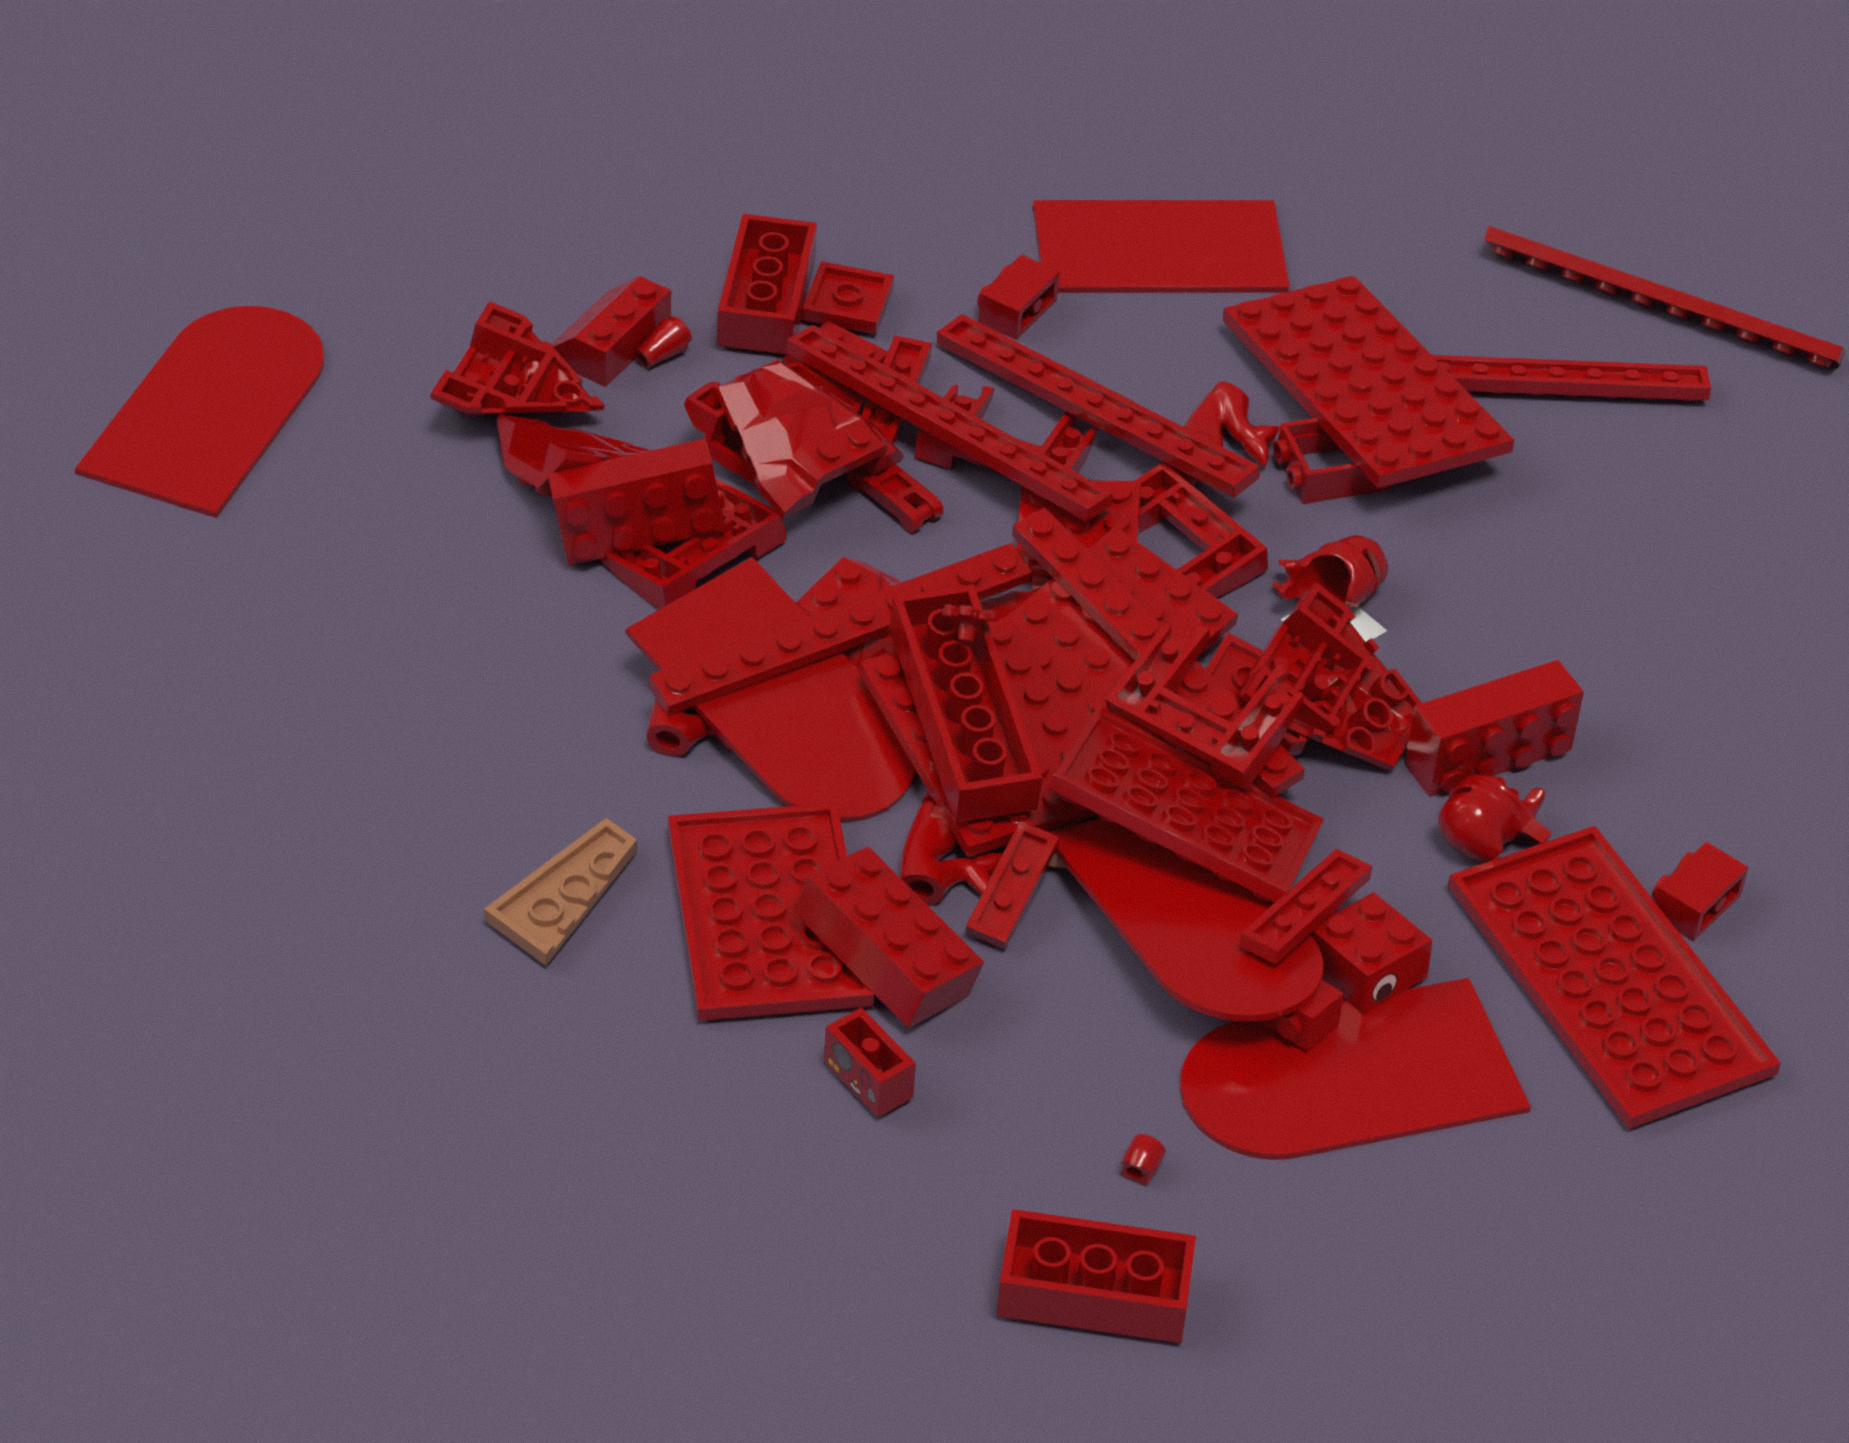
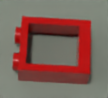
[1273,418,1391,504]

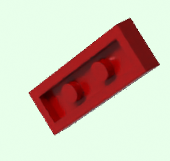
[966,821,1059,950]

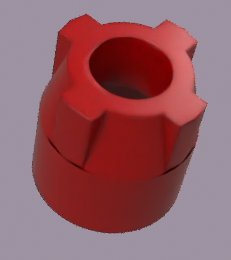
[1120,1134,1166,1185]

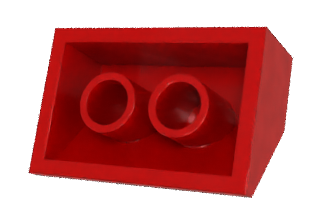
[551,276,672,387]

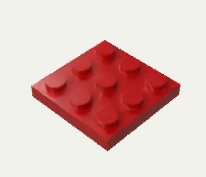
[1016,481,1142,581]

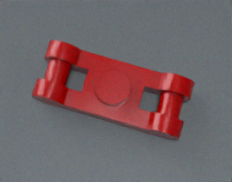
[846,464,944,533]

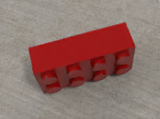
[717,213,817,354]
[548,438,726,566]
[1404,659,1584,797]
[792,846,984,1028]
[996,1209,1196,1343]

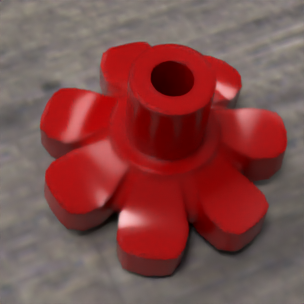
[942,604,997,641]

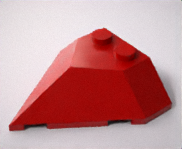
[430,301,605,418]
[497,413,650,497]

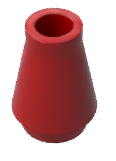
[635,316,692,369]

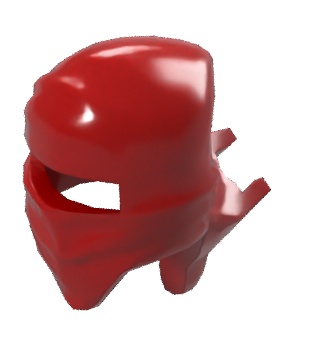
[1272,535,1388,608]
[1437,774,1551,861]

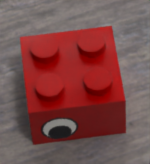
[1310,892,1433,1014]

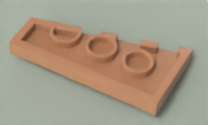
[484,818,637,966]

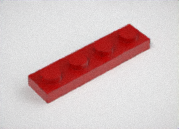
[861,335,932,445]
[1239,849,1372,964]

